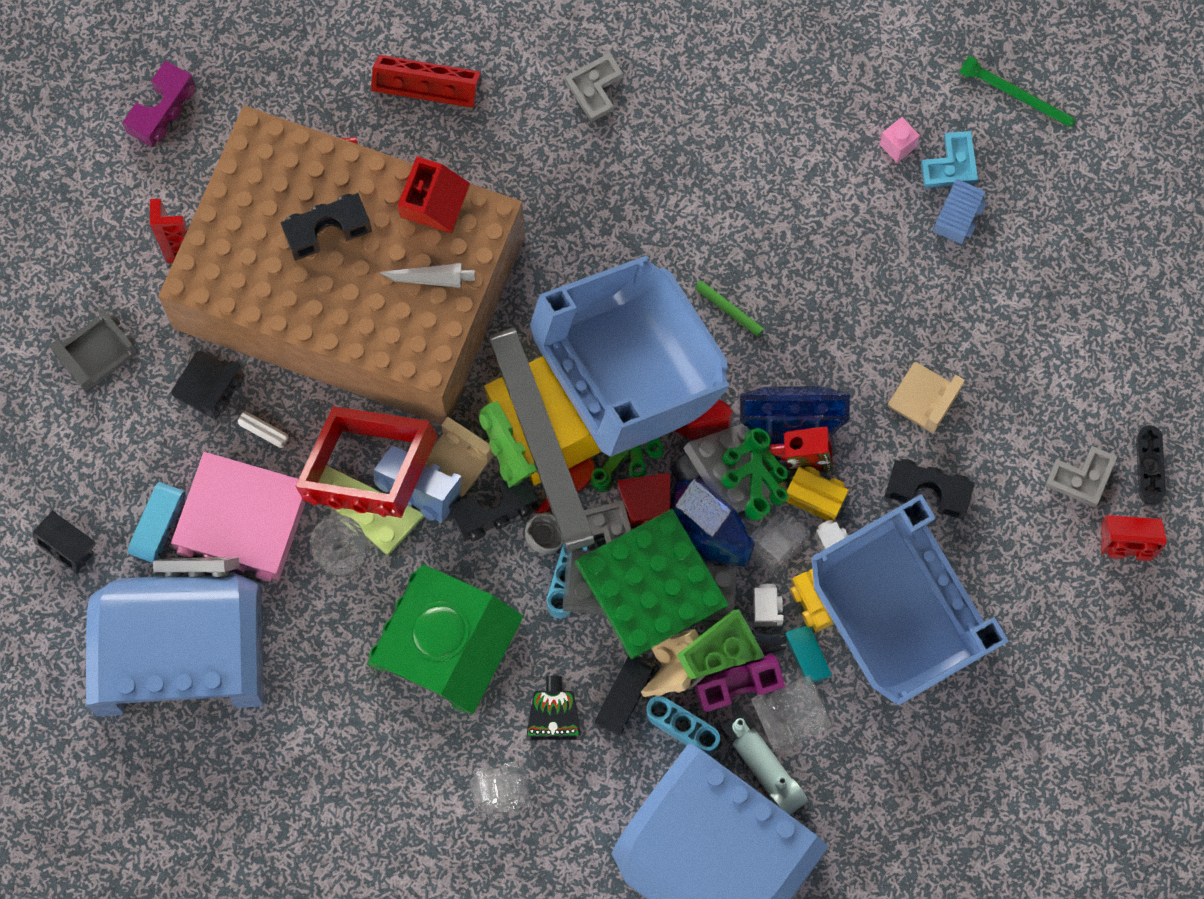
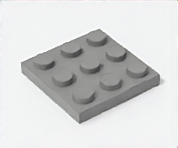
[683,423,787,517]

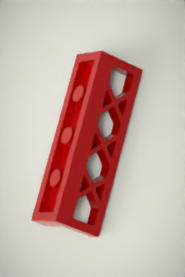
[371,55,481,108]
[150,199,188,263]

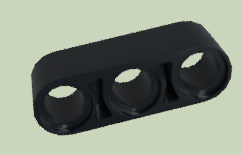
[595,655,656,736]

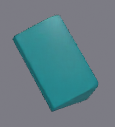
[785,626,832,686]

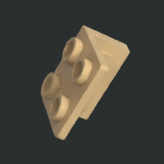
[888,362,965,434]
[425,417,494,498]
[641,629,699,697]

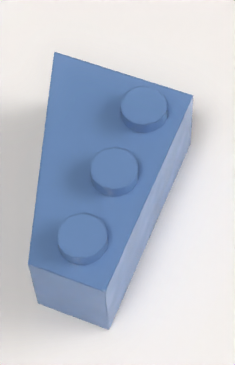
[374,445,461,523]

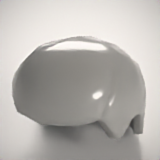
[525,512,564,554]

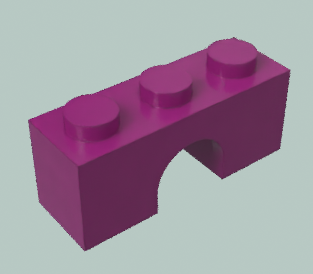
[122,60,195,147]
[694,653,785,712]

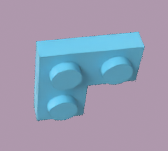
[921,131,978,188]

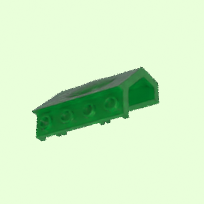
[366,564,524,714]

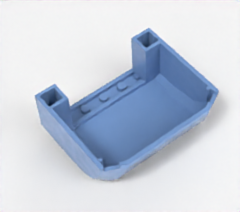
[530,256,729,457]
[812,494,1009,705]
[86,572,264,716]
[611,743,829,899]

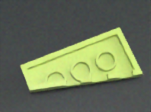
[318,465,425,556]

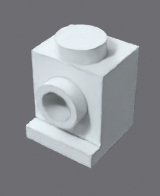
[815,520,848,551]
[753,584,783,627]

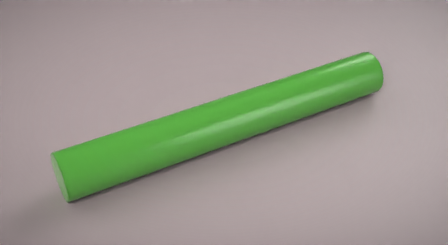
[695,280,764,337]

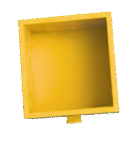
[484,356,602,486]

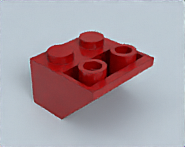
[398,156,470,234]
[674,399,733,440]
[1101,515,1167,561]

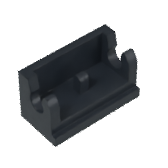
[32,510,96,574]

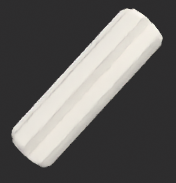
[238,411,289,448]

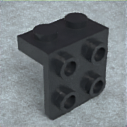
[171,351,244,420]

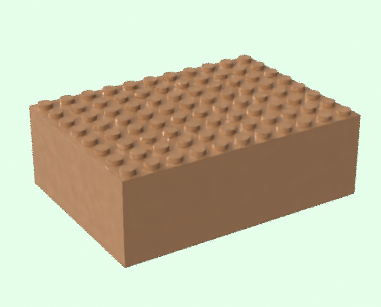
[158,105,525,425]

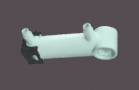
[720,710,808,815]

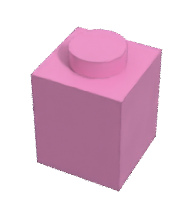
[880,117,920,163]

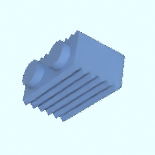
[933,179,987,244]

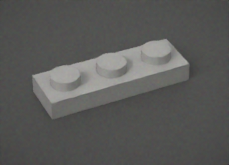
[153,557,240,577]

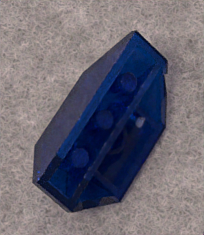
[740,386,850,445]
[670,478,755,567]

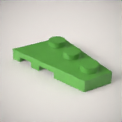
[479,401,538,488]
[677,609,765,679]

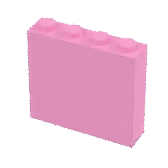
[171,452,306,582]

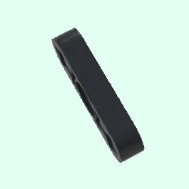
[1136,425,1166,505]

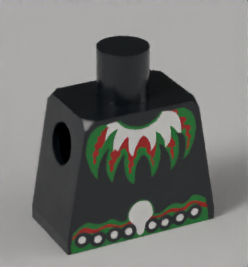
[527,675,581,740]

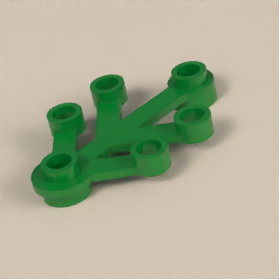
[721,428,788,521]
[590,437,664,492]

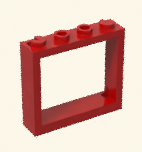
[295,406,438,518]

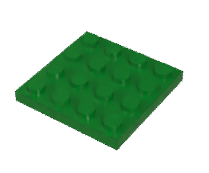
[575,509,729,660]

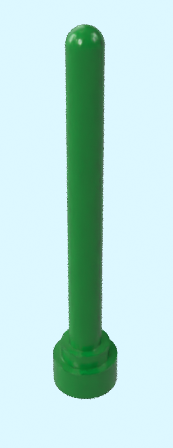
[959,55,1075,127]

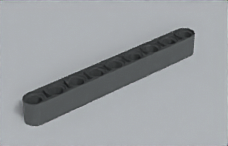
[488,327,595,552]

